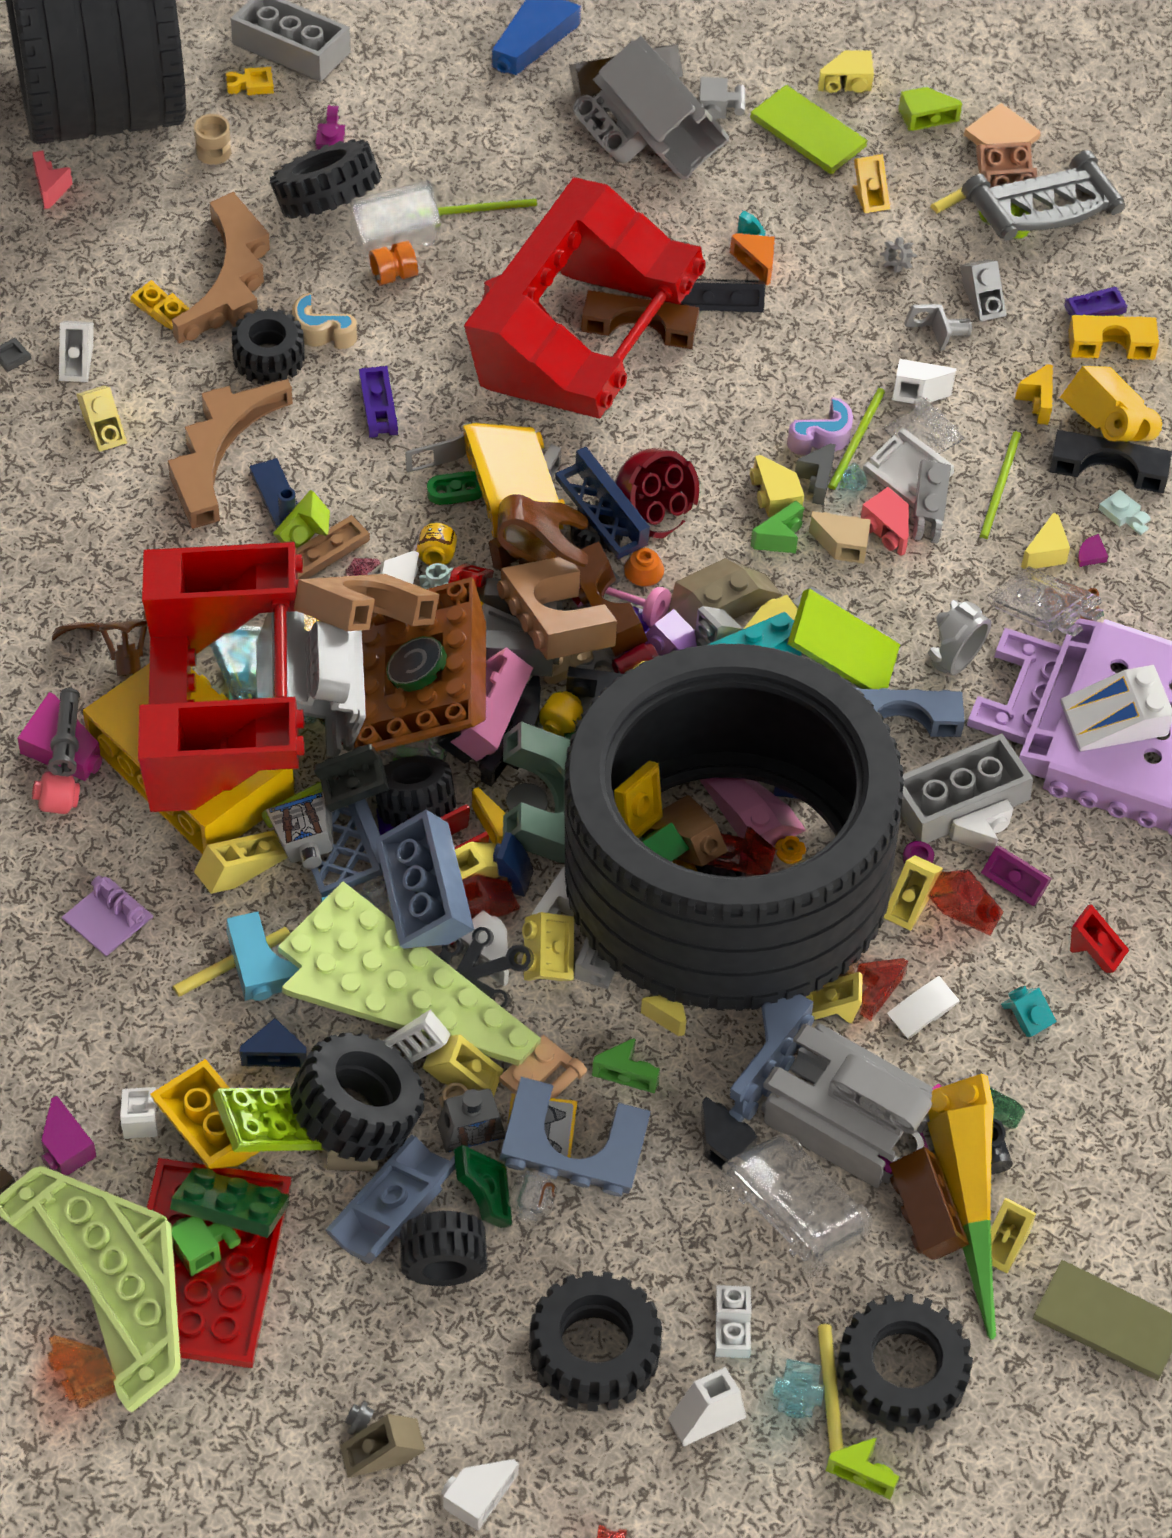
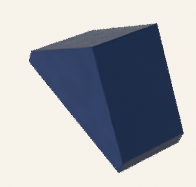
[240,1018,307,1067]

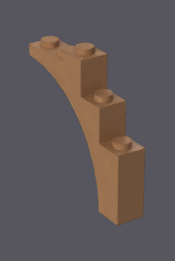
[172,191,270,344]
[168,379,293,529]

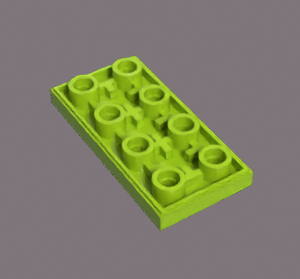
[750,85,867,174]
[787,588,900,689]
[213,1088,324,1152]

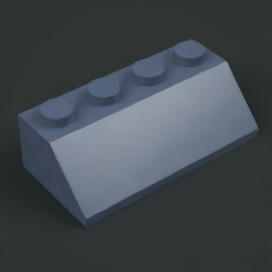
[375,810,474,948]

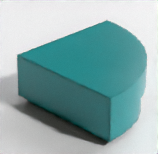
[737,210,766,236]

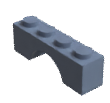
[854,687,965,737]

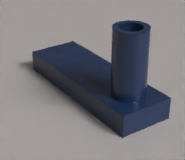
[249,458,298,529]

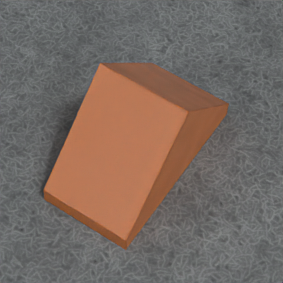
[730,233,775,286]

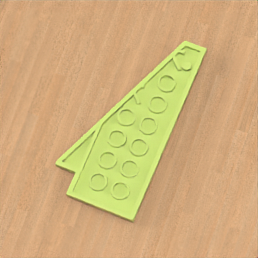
[278,881,541,1066]

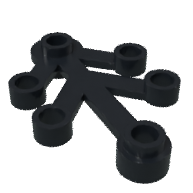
[439,927,534,1009]

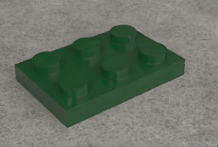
[170,1167,290,1238]

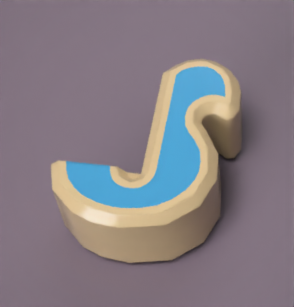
[292,293,357,349]

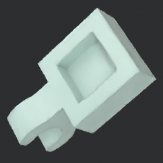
[1099,489,1151,535]

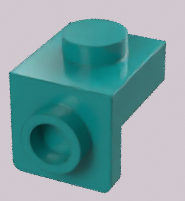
[1001,986,1057,1037]

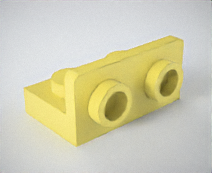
[522,912,574,981]

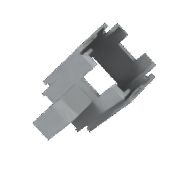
[573,36,729,180]
[256,611,366,758]
[761,1023,933,1188]

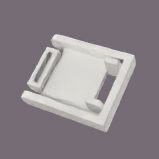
[863,428,954,508]

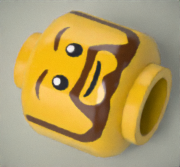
[416,523,457,566]

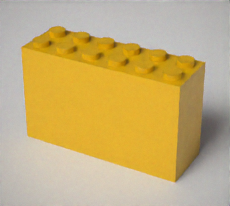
[83,664,295,854]

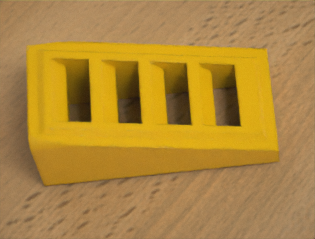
[471,787,506,844]

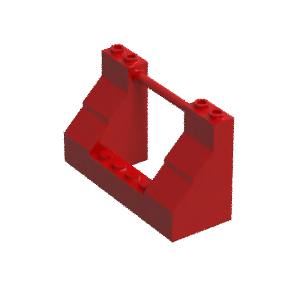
[464,177,706,419]
[138,542,305,812]

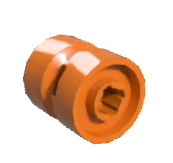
[369,240,418,286]

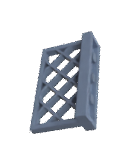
[311,799,385,897]

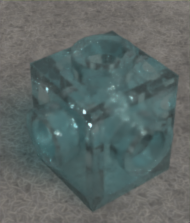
[773,1359,825,1419]

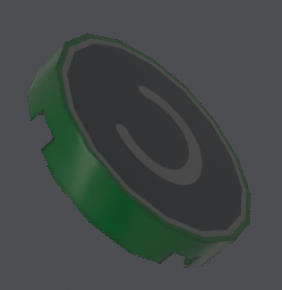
[386,636,447,692]

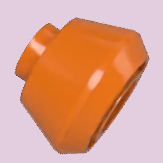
[624,548,664,586]

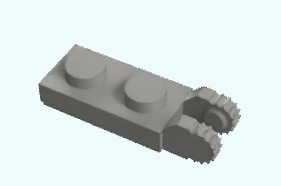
[912,459,951,543]

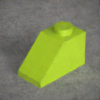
[898,87,963,132]

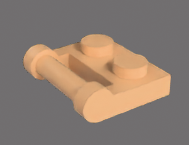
[499,1035,587,1098]

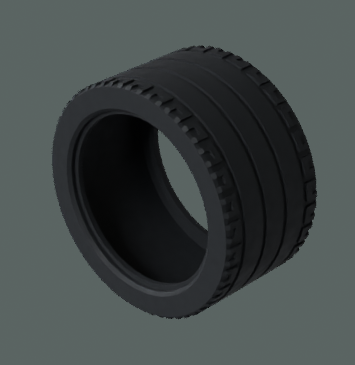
[5,0,186,144]
[565,643,904,1011]

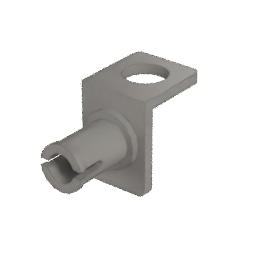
[904,304,972,350]

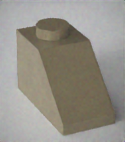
[340,1414,426,1478]

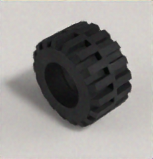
[231,308,305,385]
[376,755,456,827]
[400,1211,487,1286]

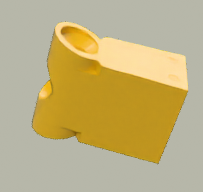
[1060,366,1162,441]

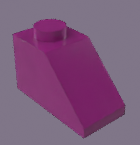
[41,1095,97,1176]

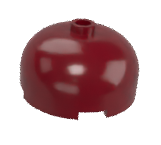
[615,448,699,539]

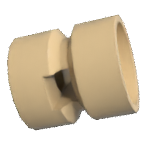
[194,114,231,165]

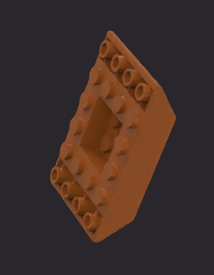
[354,577,486,752]

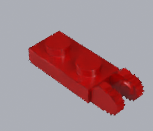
[448,563,494,588]

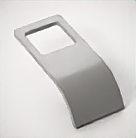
[405,422,471,473]

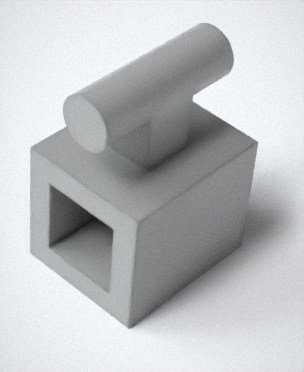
[699,77,745,120]

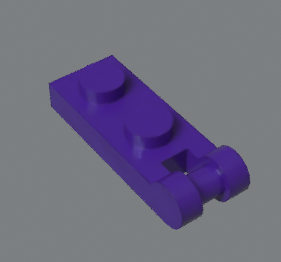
[359,366,398,438]

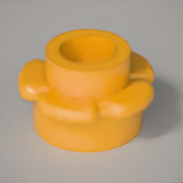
[775,836,806,864]

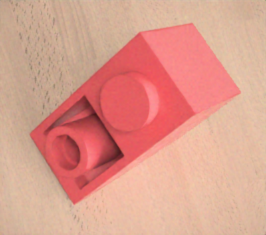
[861,487,909,556]

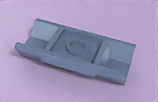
[326,1135,456,1264]

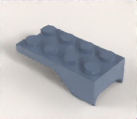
[729,994,815,1123]

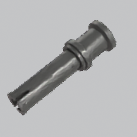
[48,688,80,777]

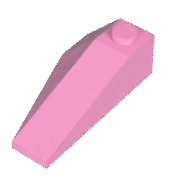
[700,778,806,856]

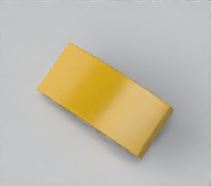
[130,280,189,330]

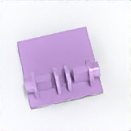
[62,875,153,957]

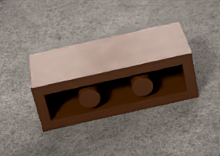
[889,1147,969,1260]

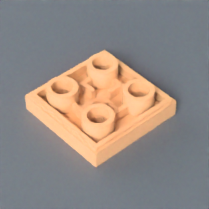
[964,103,1041,145]

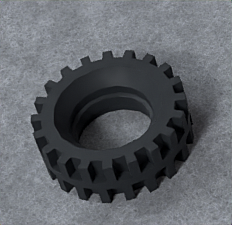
[270,139,382,219]
[837,1294,973,1433]

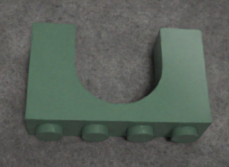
[503,721,570,863]

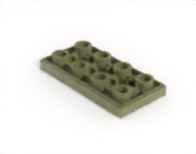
[1033,1260,1172,1381]

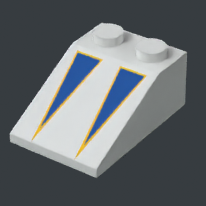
[1060,665,1172,752]

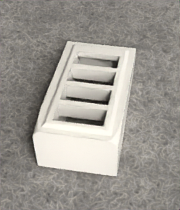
[383,1010,451,1063]

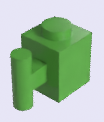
[171,1216,241,1276]

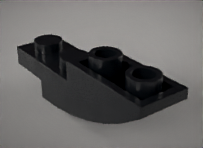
[479,676,541,787]

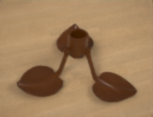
[52,611,148,676]

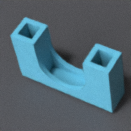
[226,896,328,1001]

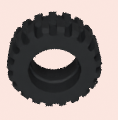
[290,1032,425,1162]
[529,1271,662,1412]

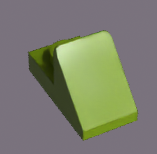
[273,490,330,548]
[826,1438,899,1500]

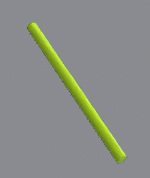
[405,198,537,218]
[828,388,885,490]
[979,431,1021,539]

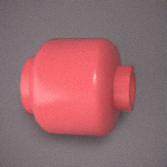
[32,771,80,814]

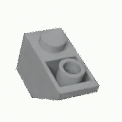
[960,260,1007,322]
[695,606,743,646]

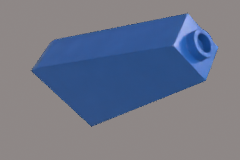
[492,0,581,75]

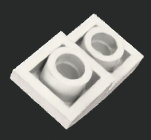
[887,976,960,1039]
[716,1285,751,1358]

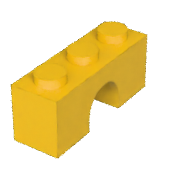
[1068,315,1159,360]

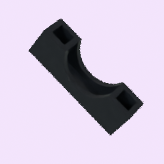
[1049,430,1172,494]

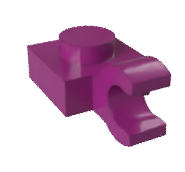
[316,105,345,149]

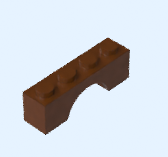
[581,290,699,349]
[576,541,648,656]

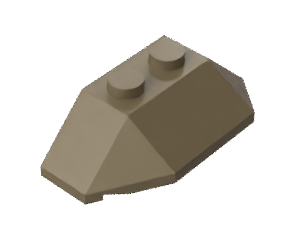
[668,558,782,630]

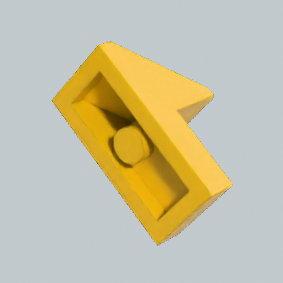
[853,154,891,214]
[1015,364,1053,425]

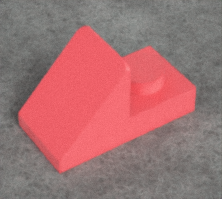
[32,151,72,209]

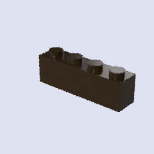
[569,44,683,98]

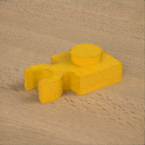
[226,66,274,95]

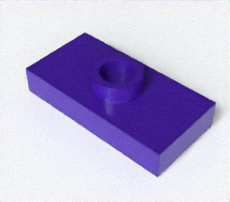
[1064,286,1128,317]

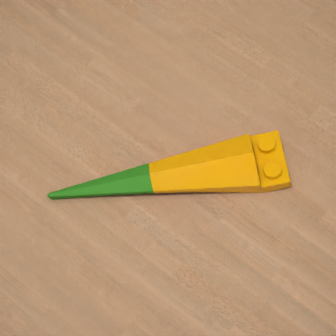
[927,1074,996,1339]

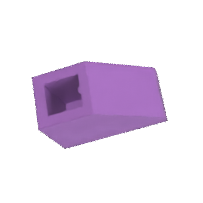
[644,609,697,656]

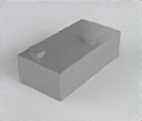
[230,0,351,82]
[901,733,1033,843]

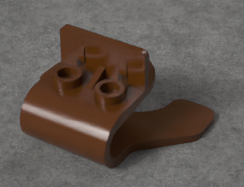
[497,494,588,567]

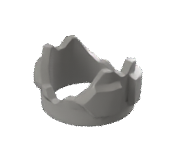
[928,600,991,675]

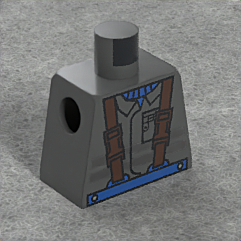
[437,1089,505,1153]

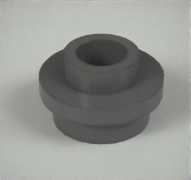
[344,1400,374,1434]

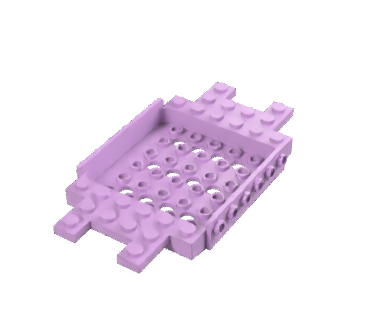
[967,617,1172,836]

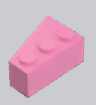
[451,647,533,761]

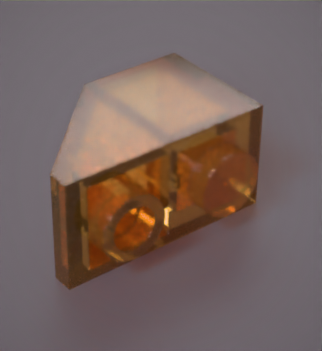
[47,1335,116,1409]

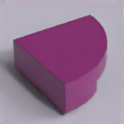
[1077,534,1108,567]

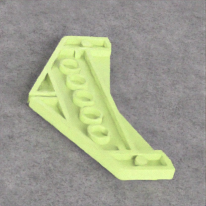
[0,1166,181,1412]

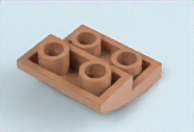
[976,141,1038,187]

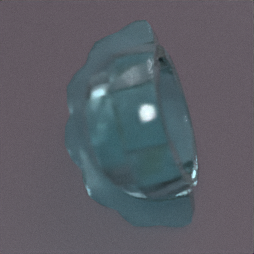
[839,462,868,492]

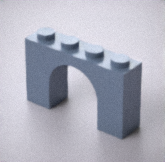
[499,1077,651,1197]

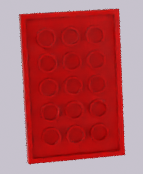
[147,1158,292,1369]

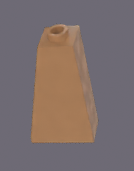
[642,795,728,867]

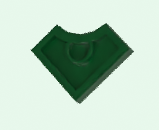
[454,1145,512,1228]

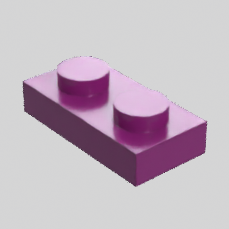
[981,845,1052,906]

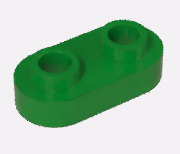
[427,471,483,505]

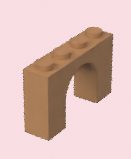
[497,557,617,660]
[294,574,439,631]

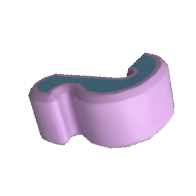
[787,397,853,455]

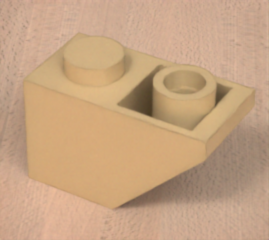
[809,511,871,564]

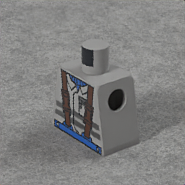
[266,792,333,869]

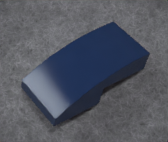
[493,832,534,897]

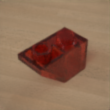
[928,869,1003,936]
[462,874,520,919]

